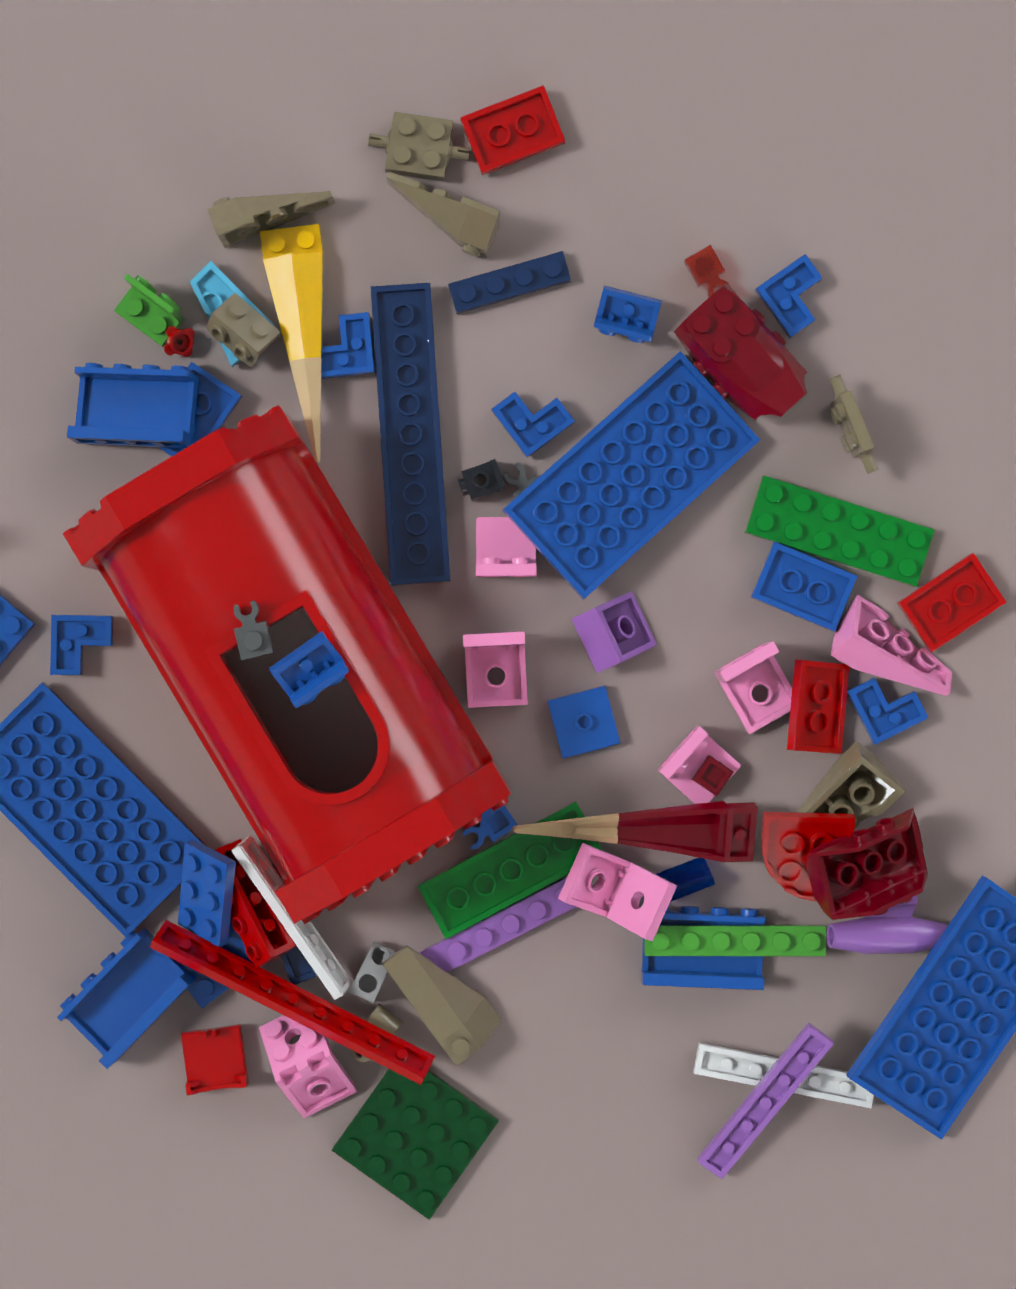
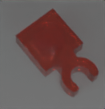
[684,245,730,298]

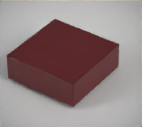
[692,754,734,796]

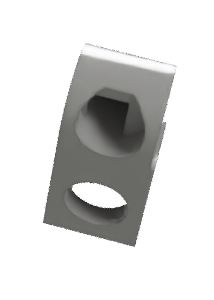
[349,941,396,1003]

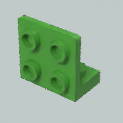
[114,274,185,348]

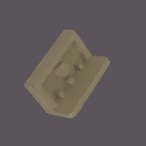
[206,293,280,367]

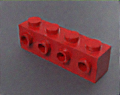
[215,839,295,968]

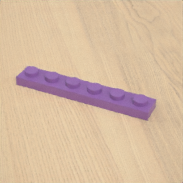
[418,876,576,972]
[698,1022,834,1179]

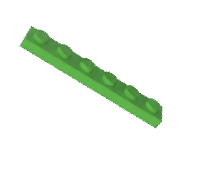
[644,924,826,956]

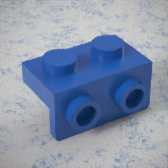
[593,285,662,343]
[269,631,349,708]

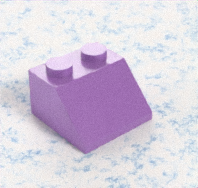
[572,591,657,673]

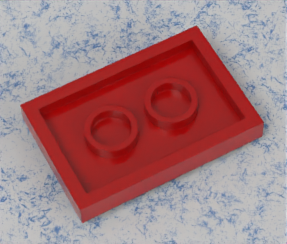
[460,85,565,175]
[897,553,1007,652]
[787,659,850,754]

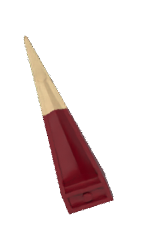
[512,801,758,862]

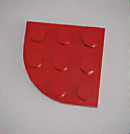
[761,812,855,901]

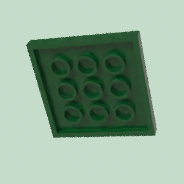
[331,1069,499,1220]

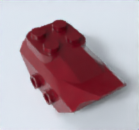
[674,284,808,421]
[806,808,928,920]

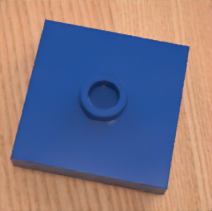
[547,685,620,759]

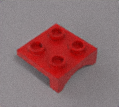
[181,1024,249,1096]

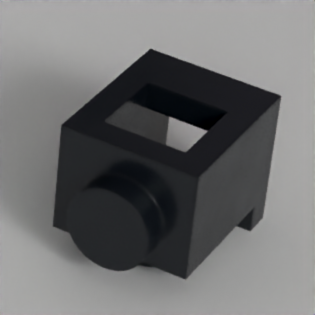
[458,459,505,501]

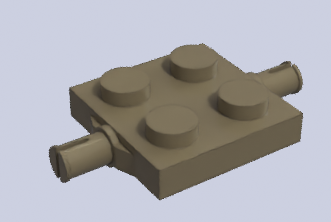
[368,112,470,181]
[829,374,879,474]

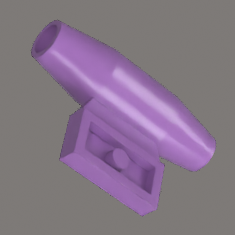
[827,895,948,954]

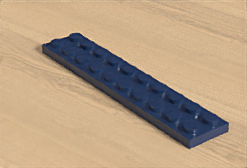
[370,282,451,586]

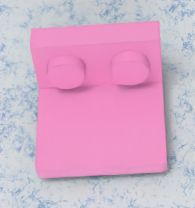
[476,517,536,577]
[657,726,741,804]

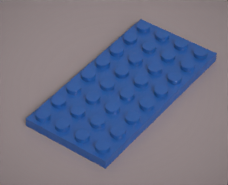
[502,351,760,600]
[0,682,208,937]
[846,875,1016,1140]

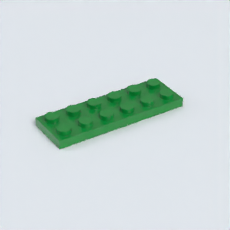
[744,475,935,587]
[417,801,602,939]

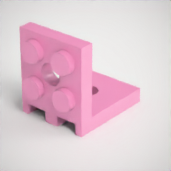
[463,631,528,708]
[713,641,792,734]
[558,843,677,942]
[259,1015,357,1118]

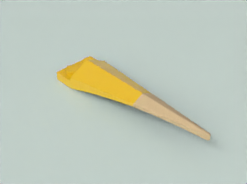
[260,224,324,463]

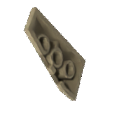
[387,172,500,258]
[208,191,335,248]
[797,741,906,827]
[383,945,502,1066]

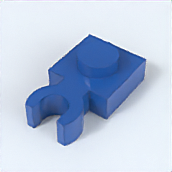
[462,805,518,850]

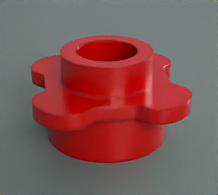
[163,326,195,357]

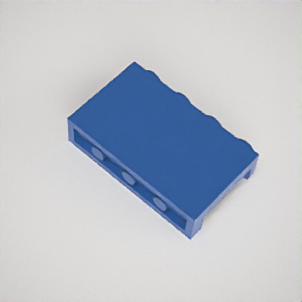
[67,363,199,448]
[641,906,766,990]
[57,928,196,1069]

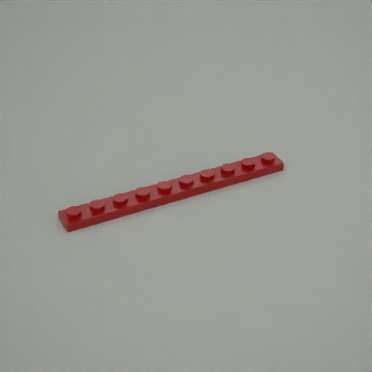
[150,920,435,1085]

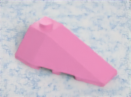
[831,595,952,696]

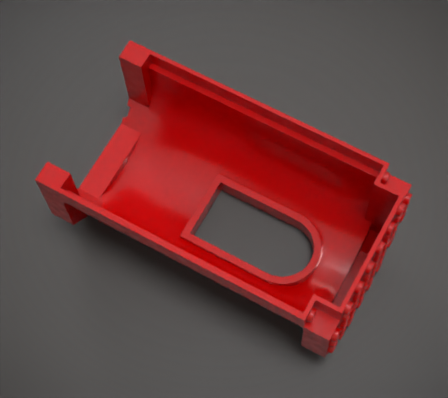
[63,405,511,924]

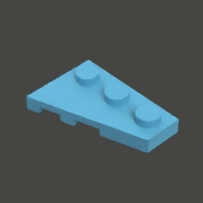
[190,261,275,368]

